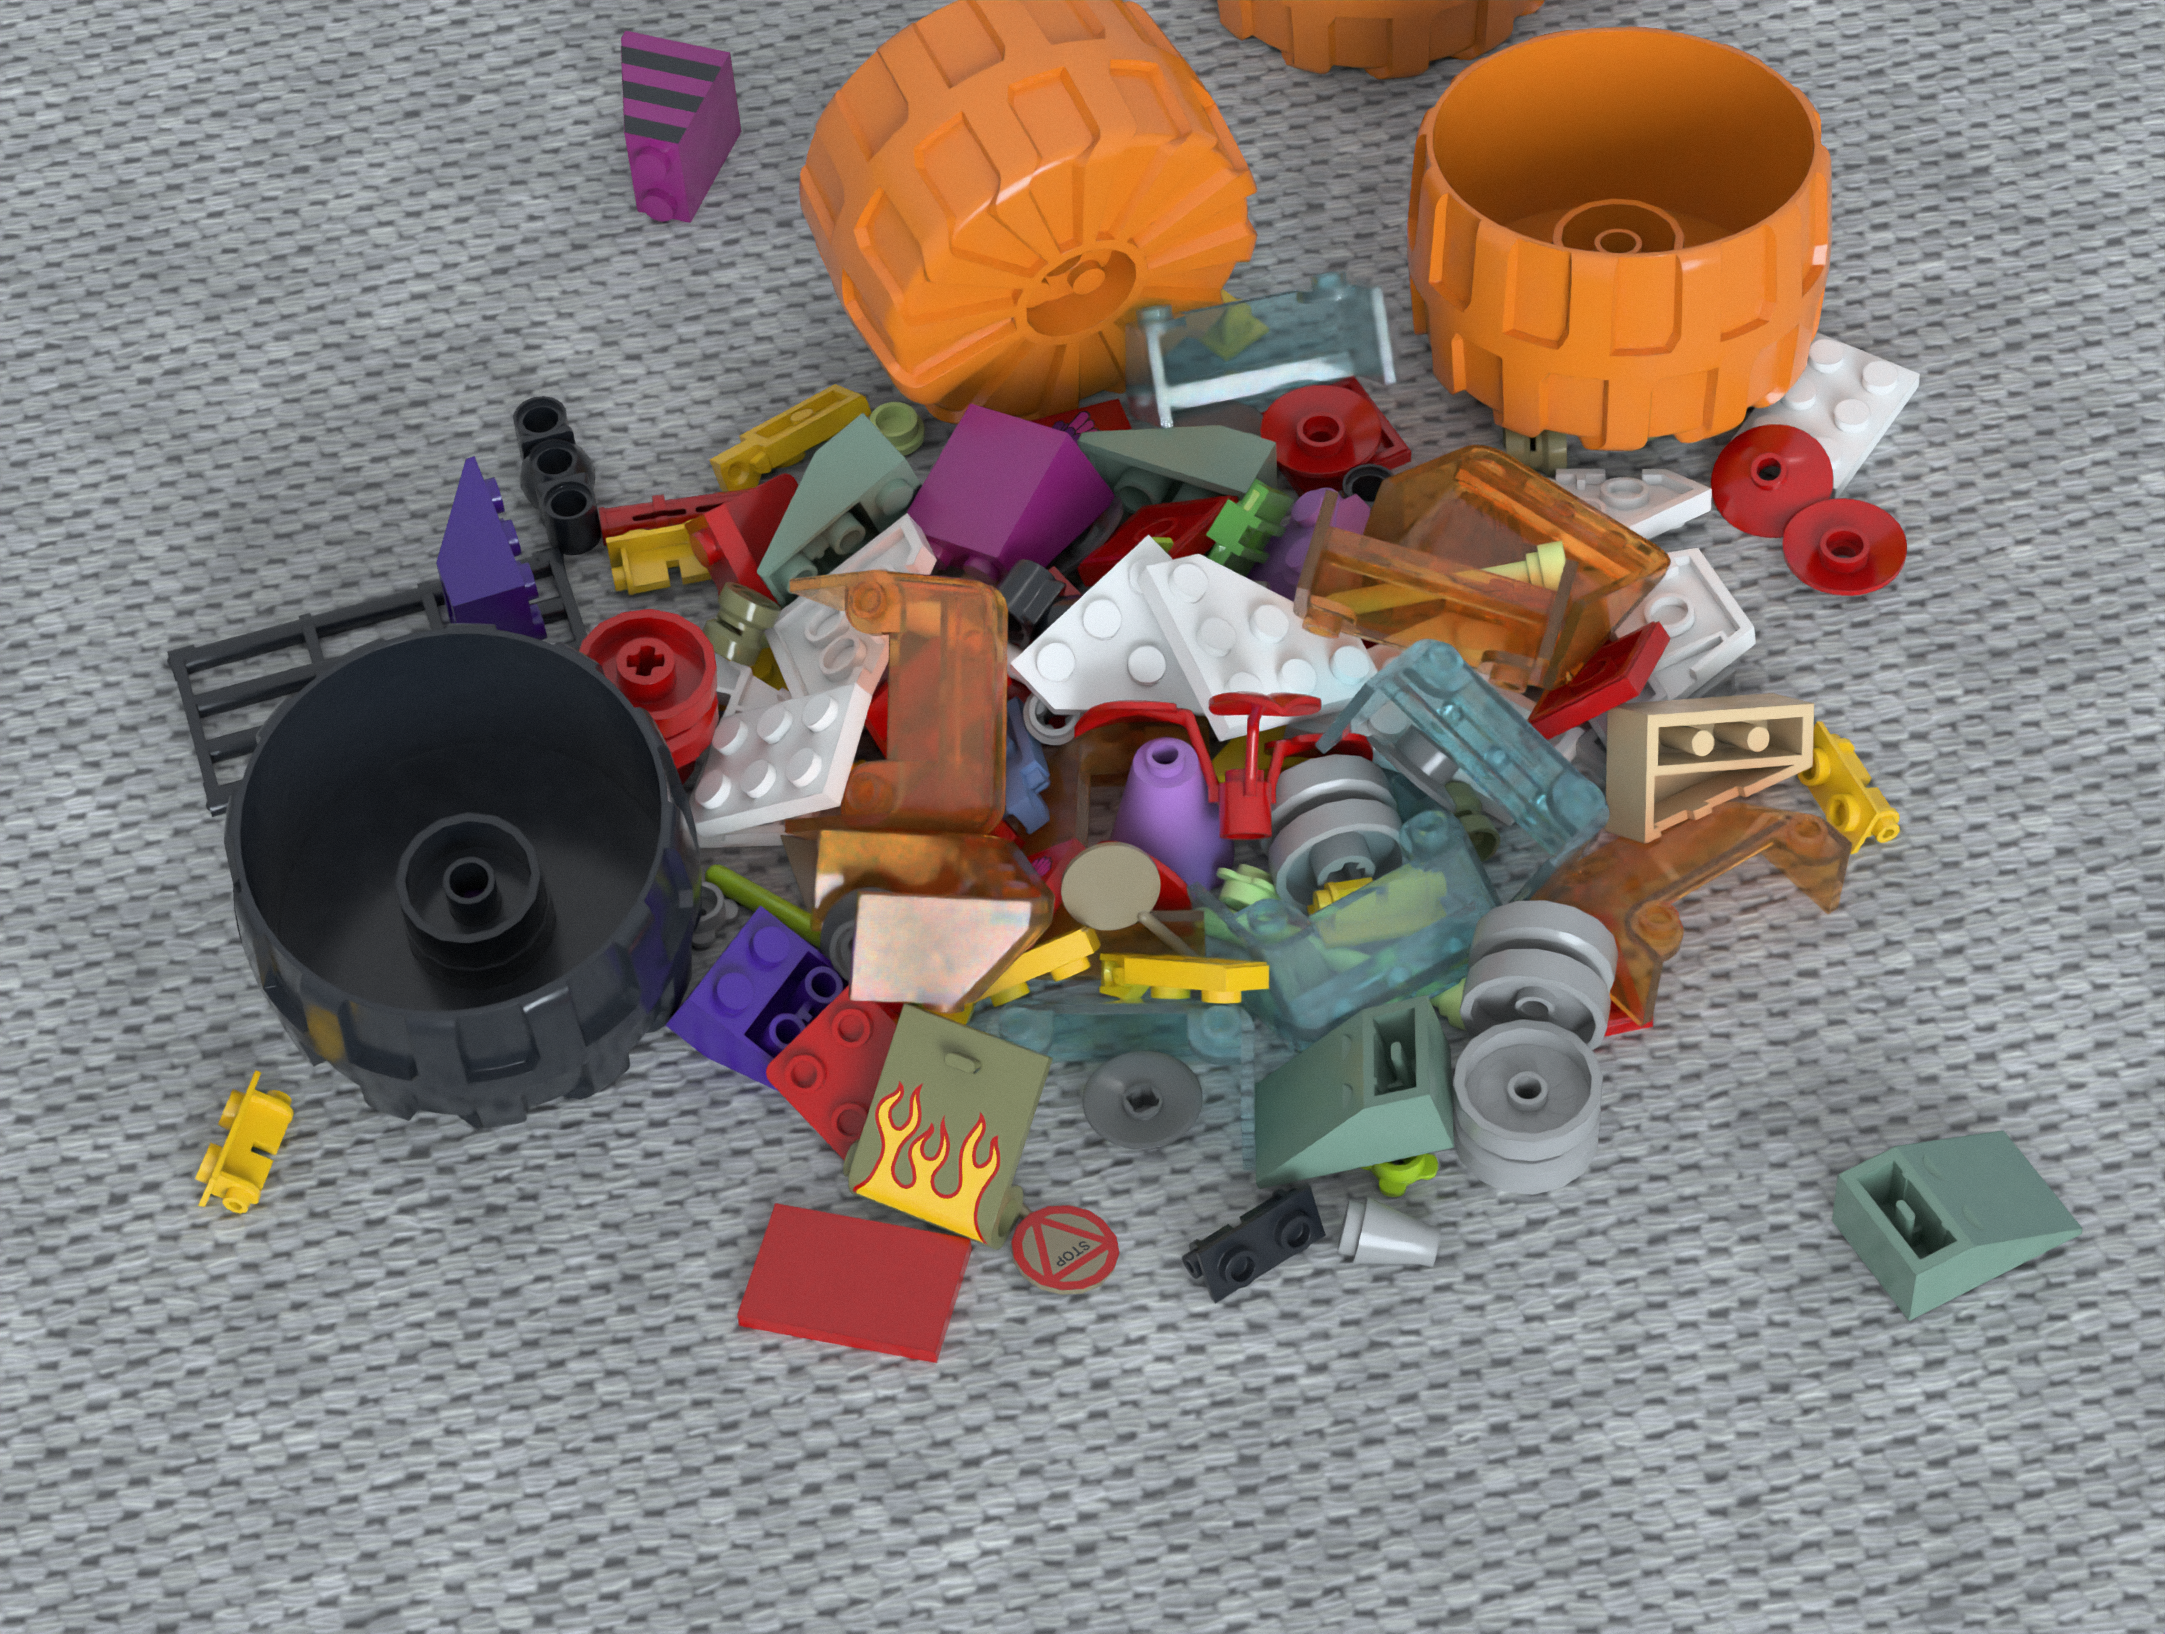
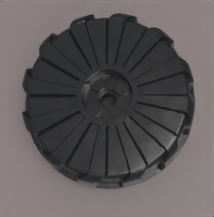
[224,623,702,1128]

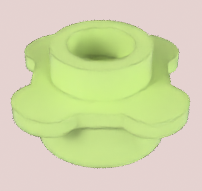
[1216,864,1284,918]

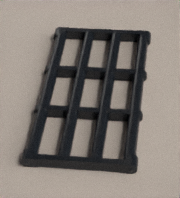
[167,546,587,817]

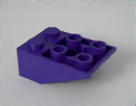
[436,456,547,640]
[665,905,851,1092]

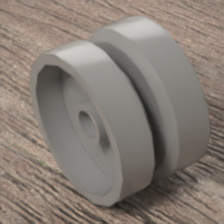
[1258,754,1413,914]
[1459,900,1618,1050]
[1453,1019,1603,1195]

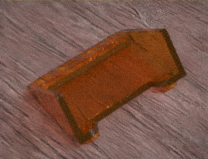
[1351,444,1671,691]
[1528,800,1852,1026]

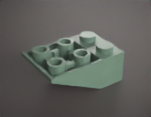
[757,413,922,609]
[1256,995,1454,1189]
[1832,1130,2083,1321]

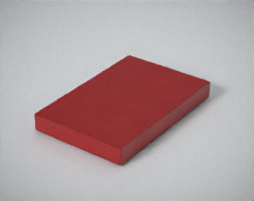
[737,1203,972,1363]

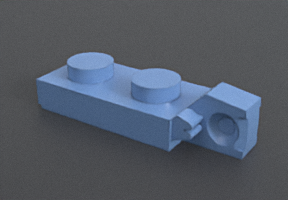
[967,696,1050,835]

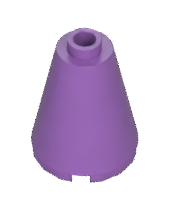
[1109,737,1235,899]

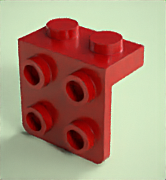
[684,473,799,610]
[766,975,909,1161]

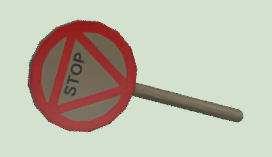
[1011,1203,1119,1295]

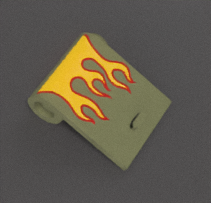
[843,1004,1053,1250]

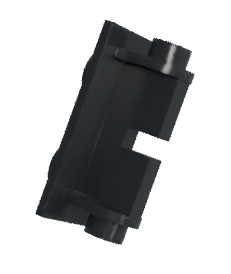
[1182,1183,1326,1304]

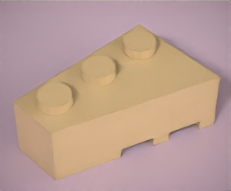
[1605,693,1814,844]

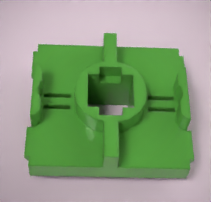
[1206,478,1295,577]

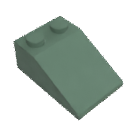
[1077,425,1277,557]

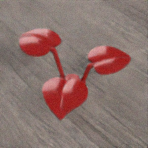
[1074,691,1373,840]

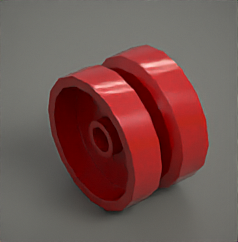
[579,609,719,769]

